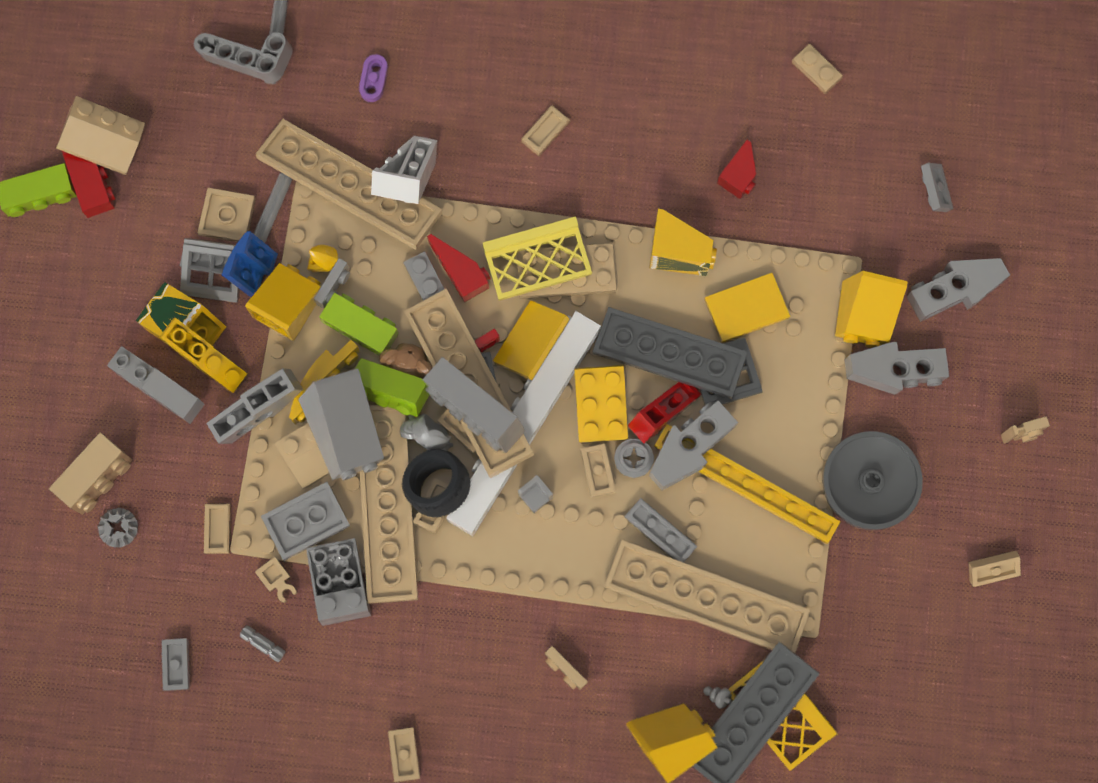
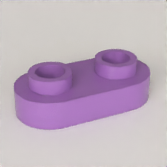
[359,55,388,102]

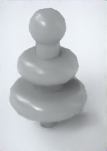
[703,686,732,709]

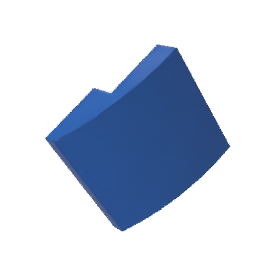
[222,231,278,297]

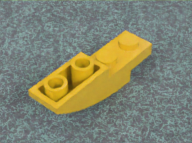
[160,317,247,393]
[289,340,360,425]

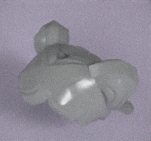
[400,414,453,451]

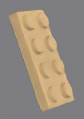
[517,243,616,299]

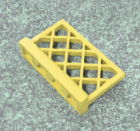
[482,216,592,301]

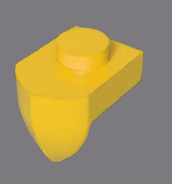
[307,244,338,273]

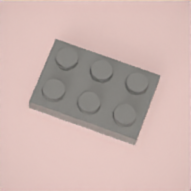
[261,482,350,561]

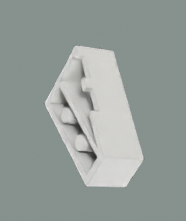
[371,136,437,204]

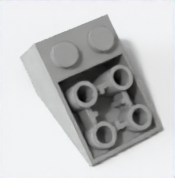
[306,538,371,626]

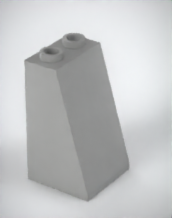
[298,368,384,481]

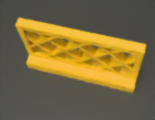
[729,657,837,771]

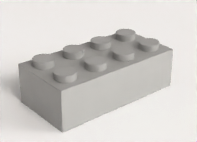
[422,357,525,453]

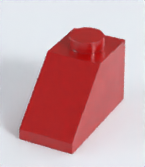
[717,140,756,199]

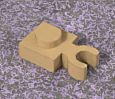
[255,557,297,603]

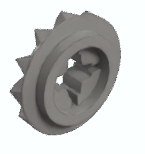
[614,439,654,478]
[97,508,138,547]

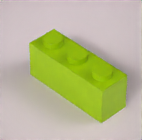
[0,163,77,217]
[319,292,399,356]
[355,358,430,417]

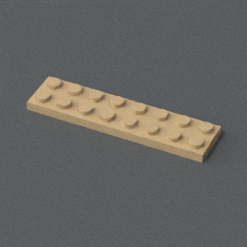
[256,119,442,250]
[404,288,534,478]
[360,405,418,604]
[604,540,810,653]

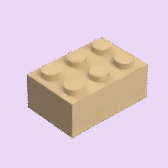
[49,433,133,515]

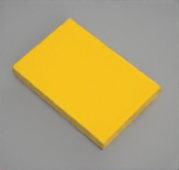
[704,273,790,343]
[493,300,570,380]

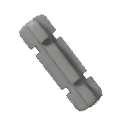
[240,626,285,662]

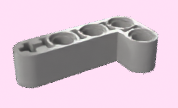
[194,32,293,82]

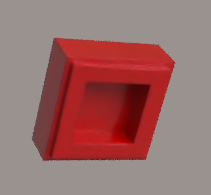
[475,328,500,353]

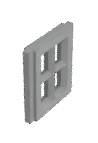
[180,238,240,303]

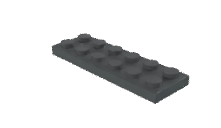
[593,307,748,399]
[692,641,820,783]

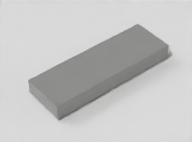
[624,498,697,563]

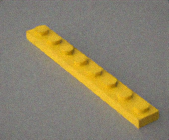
[654,424,840,544]

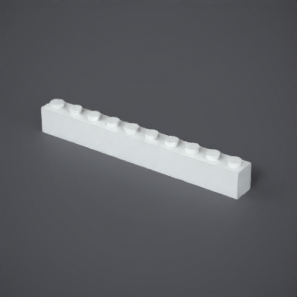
[446,311,601,537]

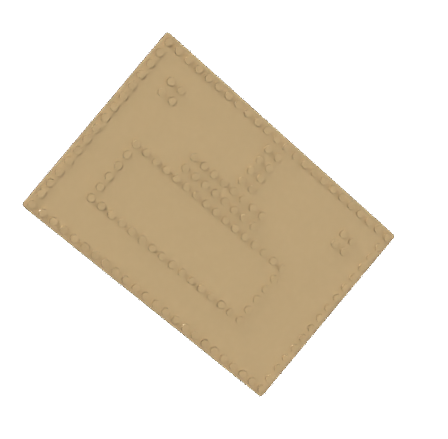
[230,181,862,638]

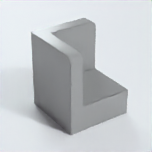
[518,475,553,513]

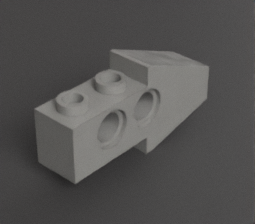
[907,258,1010,322]
[845,342,949,395]
[107,346,205,424]
[207,368,303,444]
[649,401,738,490]

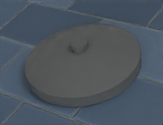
[822,431,923,530]

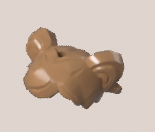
[379,343,432,379]

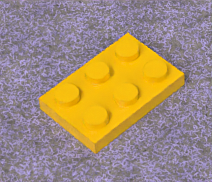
[574,365,628,442]

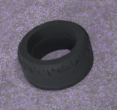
[402,449,471,518]

